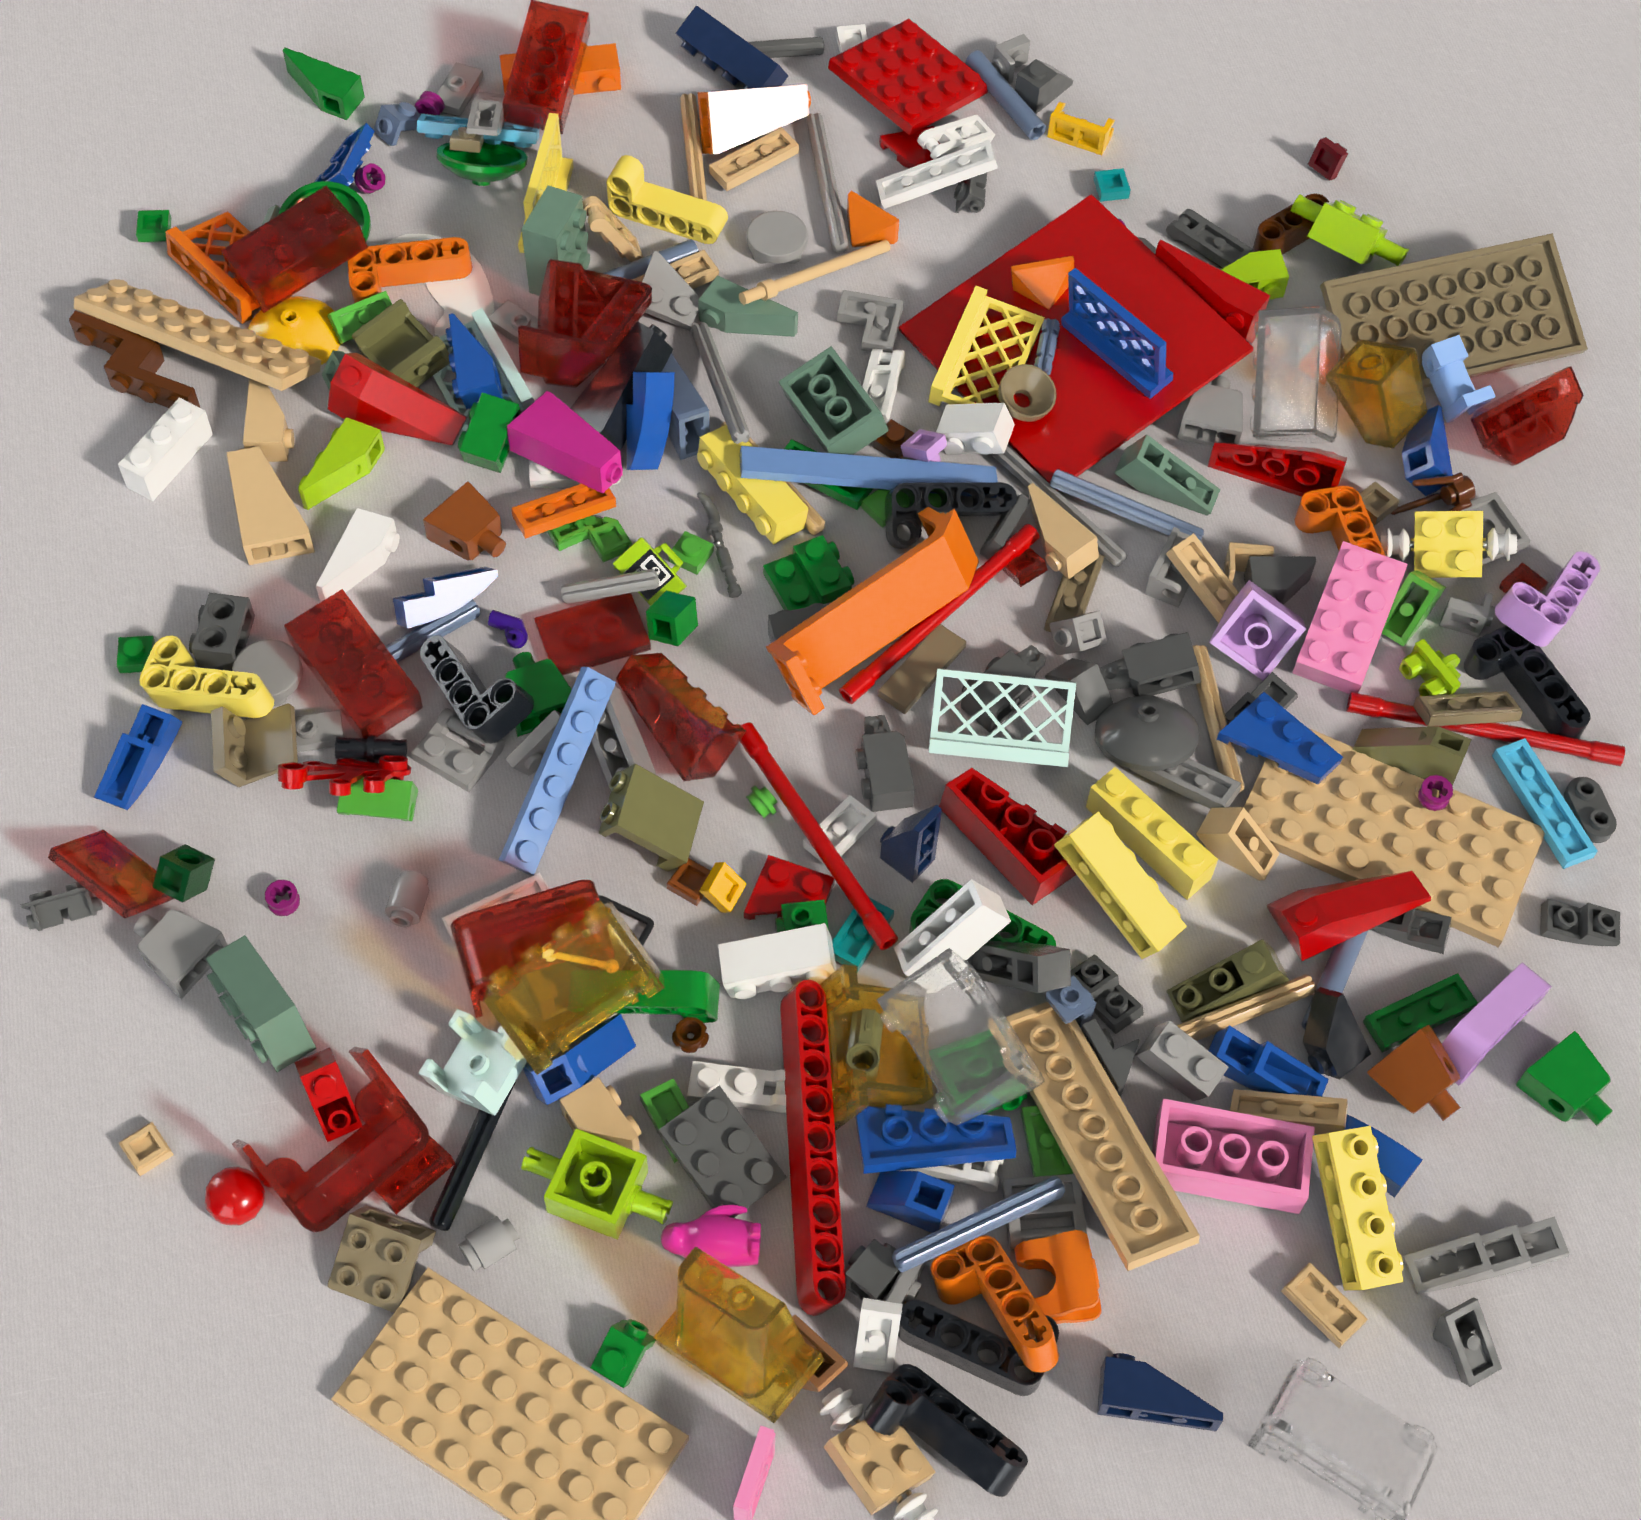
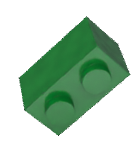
[458,393,522,473]

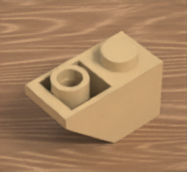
[559,1077,642,1152]

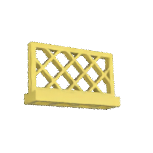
[518,113,574,253]
[928,286,1045,406]

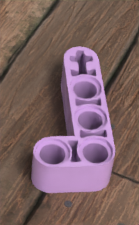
[1495,551,1600,647]
[1442,962,1552,1086]

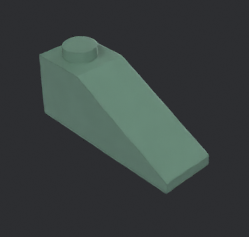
[698,275,798,337]
[1114,434,1221,516]

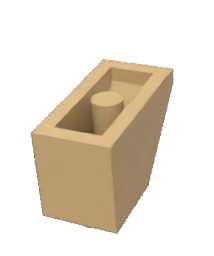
[1196,807,1279,880]

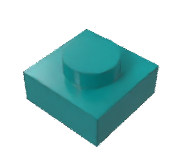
[1093,168,1131,202]

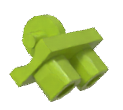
[1399,639,1461,696]

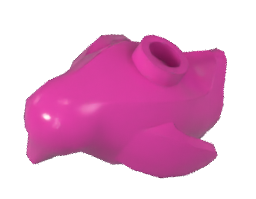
[661,1205,761,1281]

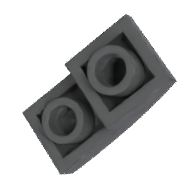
[1540,899,1620,946]
[1071,954,1144,1034]

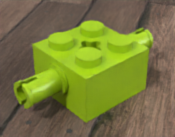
[1291,194,1409,266]
[521,1128,673,1240]

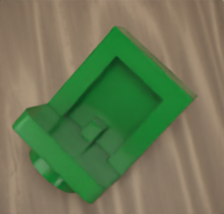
[590,1319,656,1388]

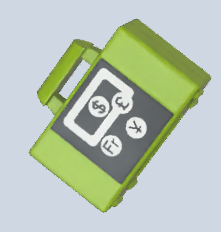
[613,537,687,606]

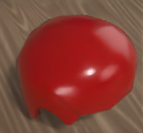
[205,1166,265,1226]

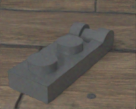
[1166,209,1253,268]

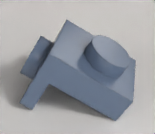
[374,102,421,146]
[1045,975,1096,1028]

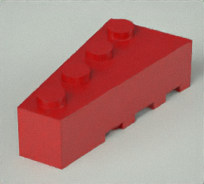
[939,768,1077,905]

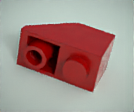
[294,1047,363,1142]

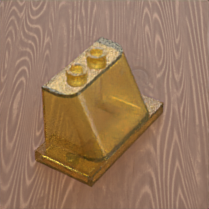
[820,964,933,1131]
[653,1246,824,1423]

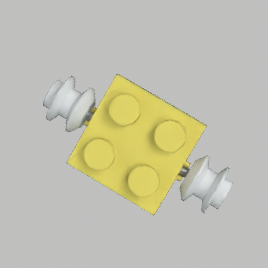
[1380,511,1517,578]

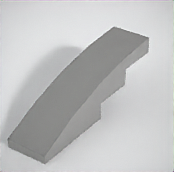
[466,92,508,136]
[1404,1216,1569,1294]

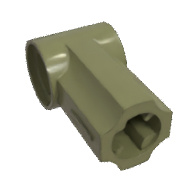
[844,1008,884,1089]

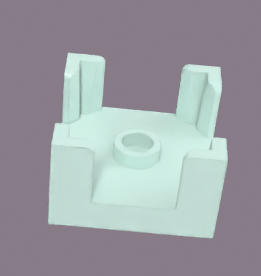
[418,1009,533,1116]

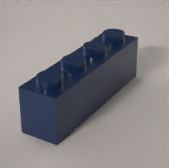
[675,5,788,89]

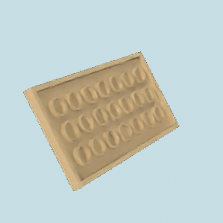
[1244,728,1545,948]
[331,1267,689,1520]

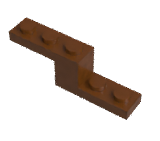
[69,310,200,408]

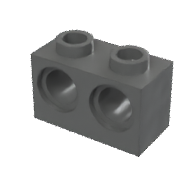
[189,592,255,671]

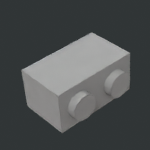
[1135,1021,1229,1101]

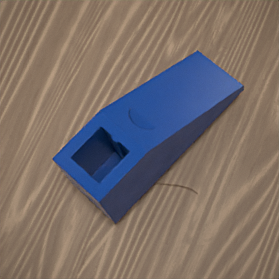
[446,313,503,410]
[1402,405,1453,496]
[523,1013,636,1105]

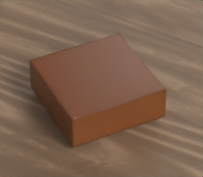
[667,858,711,906]

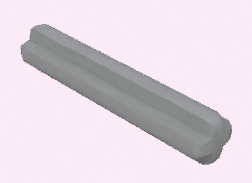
[561,569,659,604]

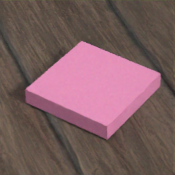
[733,1425,775,1520]

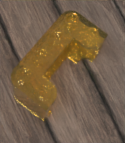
[483,900,665,1075]

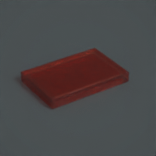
[534,593,651,676]
[48,829,174,919]

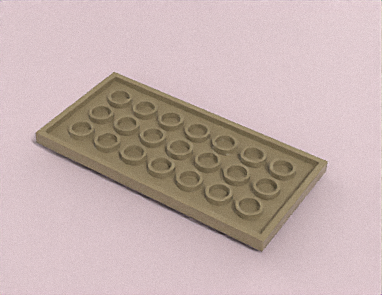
[1320,233,1588,403]

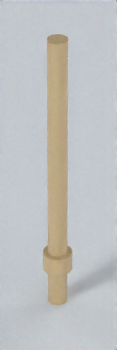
[739,240,890,305]

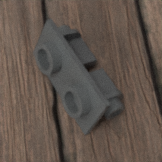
[954,172,987,213]
[20,880,103,931]

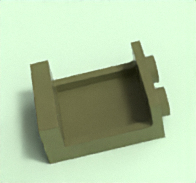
[352,299,450,387]
[599,764,704,872]

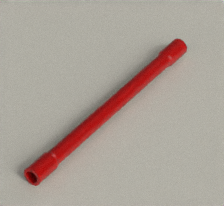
[839,524,1040,704]
[1346,692,1625,766]
[735,722,898,950]

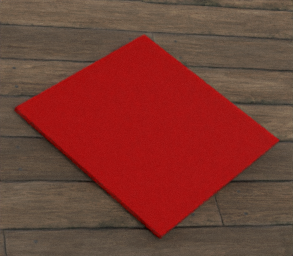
[898,194,1254,491]

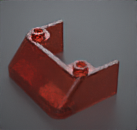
[518,266,652,385]
[450,880,615,1018]
[232,1047,429,1232]

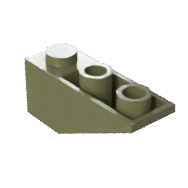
[1352,726,1472,786]
[1166,939,1289,1023]

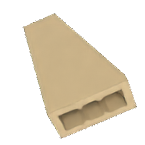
[226,446,315,565]

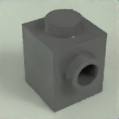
[845,1239,900,1301]

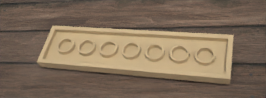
[74,279,321,391]
[995,1002,1200,1271]

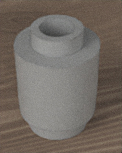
[385,871,429,927]
[458,1216,519,1272]

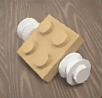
[819,1387,938,1520]

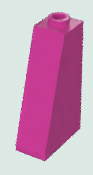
[507,391,623,493]

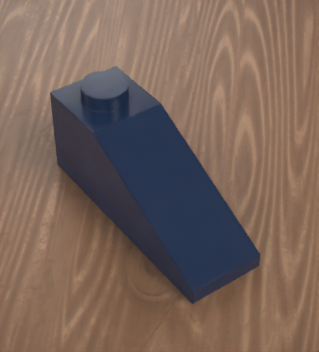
[880,805,942,883]
[1097,1353,1223,1431]

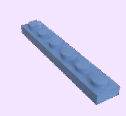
[499,667,616,875]

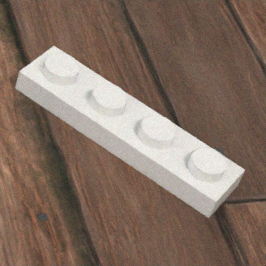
[876,140,998,209]

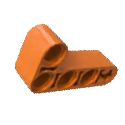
[348,237,473,303]
[1294,486,1385,556]
[930,1235,1059,1372]

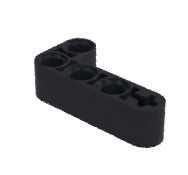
[885,482,1017,549]
[1464,626,1591,739]
[420,635,534,744]
[898,1300,1059,1396]
[863,1364,1028,1497]

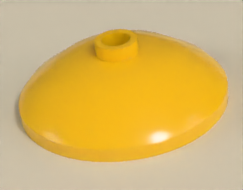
[248,296,340,365]

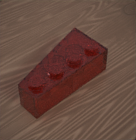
[616,653,746,782]

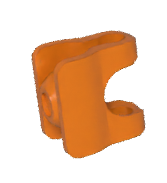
[1014,1230,1102,1324]

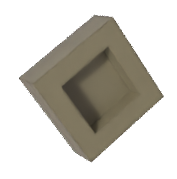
[450,127,484,153]
[1359,481,1399,525]

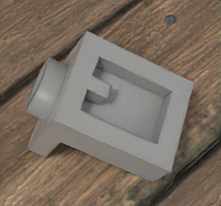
[992,34,1030,84]
[1439,592,1495,637]
[1050,610,1108,655]

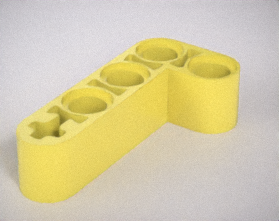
[606,155,728,244]
[139,635,274,718]

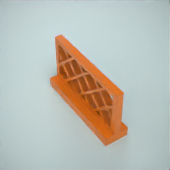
[166,211,303,324]

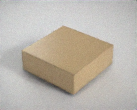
[119,1122,174,1176]

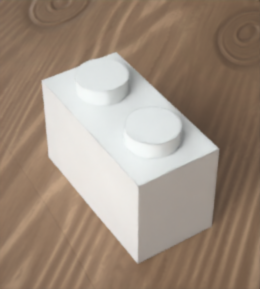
[936,403,1015,455]

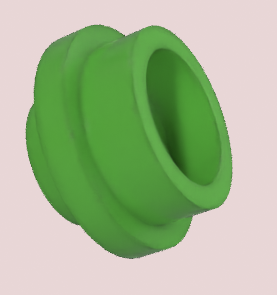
[746,785,778,818]

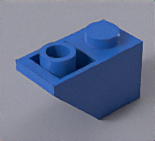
[866,1171,955,1233]

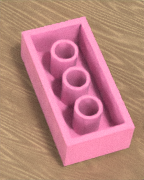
[1293,541,1408,694]
[1152,1099,1315,1214]

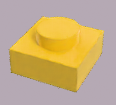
[699,862,747,913]

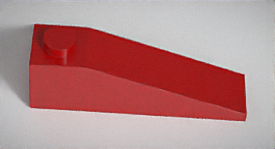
[1155,240,1270,344]
[1208,442,1347,497]
[1267,871,1431,961]

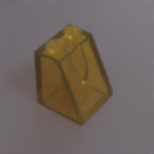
[1326,339,1428,449]

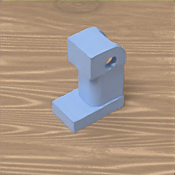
[1422,335,1496,423]

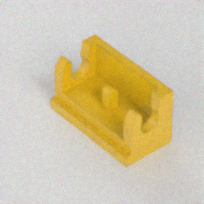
[1047,102,1115,156]

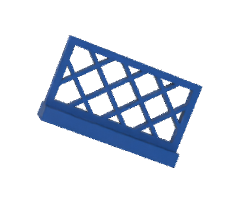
[1061,268,1173,399]

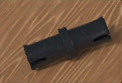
[335,735,408,763]

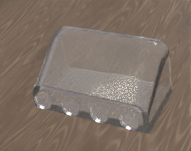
[1250,306,1342,443]

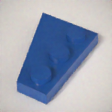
[314,123,375,187]
[1216,692,1343,784]

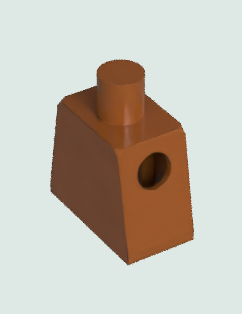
[423,481,506,561]
[1367,1025,1461,1121]

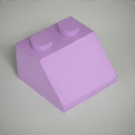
[1210,580,1306,681]

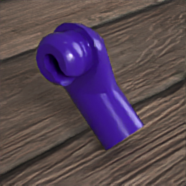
[488,610,528,649]

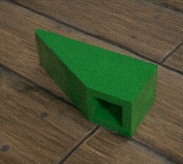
[283,47,365,120]

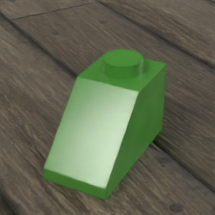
[1382,570,1446,647]

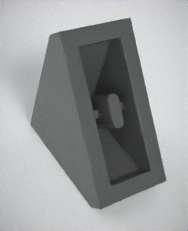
[1045,658,1113,725]

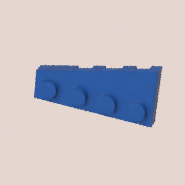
[854,1101,1017,1174]

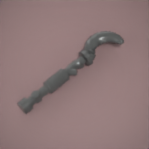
[697,492,742,598]

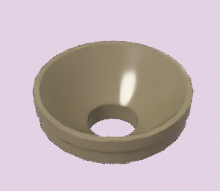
[998,364,1056,422]

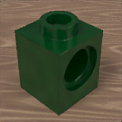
[152,844,215,903]

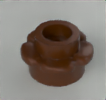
[672,1017,709,1053]

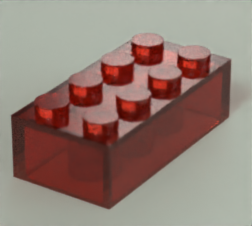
[503,0,590,134]
[221,186,368,313]
[284,589,423,738]

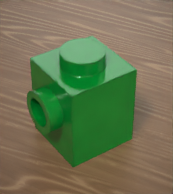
[646,590,698,647]
[775,900,829,933]

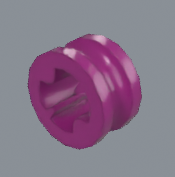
[414,91,445,115]
[354,163,386,194]
[1418,775,1453,811]
[265,879,300,916]

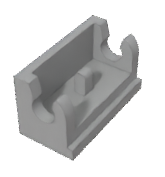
[1145,527,1203,608]

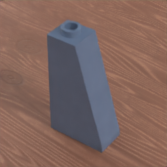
[662,353,710,460]

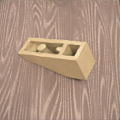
[243,378,294,462]
[1028,483,1099,579]

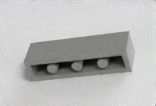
[591,686,657,792]

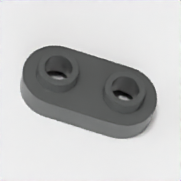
[1564,777,1617,843]

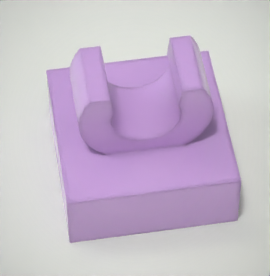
[901,429,947,462]

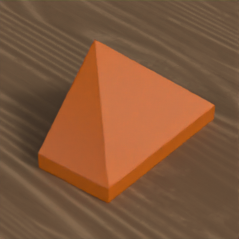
[847,191,899,247]
[1011,256,1074,310]

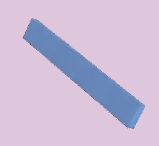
[740,446,998,498]

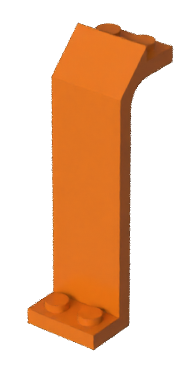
[766,507,979,715]

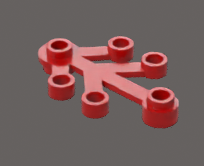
[278,755,411,796]

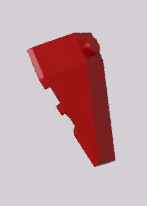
[327,353,468,445]

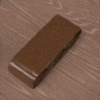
[1253,193,1329,255]

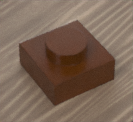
[872,419,915,459]

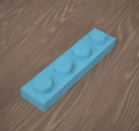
[417,114,540,148]
[1492,738,1598,869]

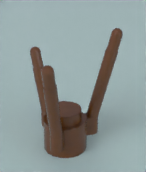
[1391,472,1476,515]

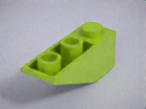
[1221,249,1289,300]
[298,417,385,510]

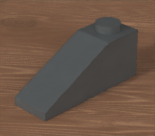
[963,941,1071,993]

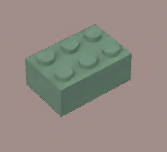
[521,185,590,303]
[778,346,889,455]
[205,935,316,1072]

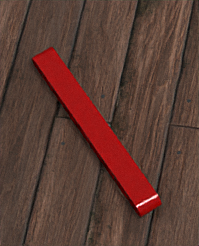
[780,980,846,1316]

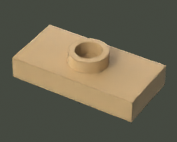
[1281,1262,1368,1348]

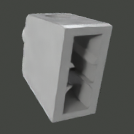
[1177,376,1243,447]
[134,909,227,999]

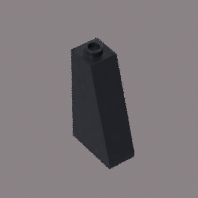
[570,321,673,450]

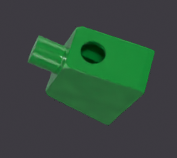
[505,652,572,737]
[1516,1031,1613,1126]

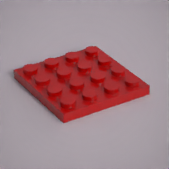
[828,19,988,136]

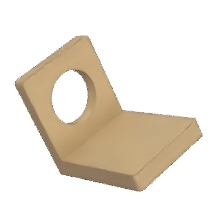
[1224,542,1274,583]

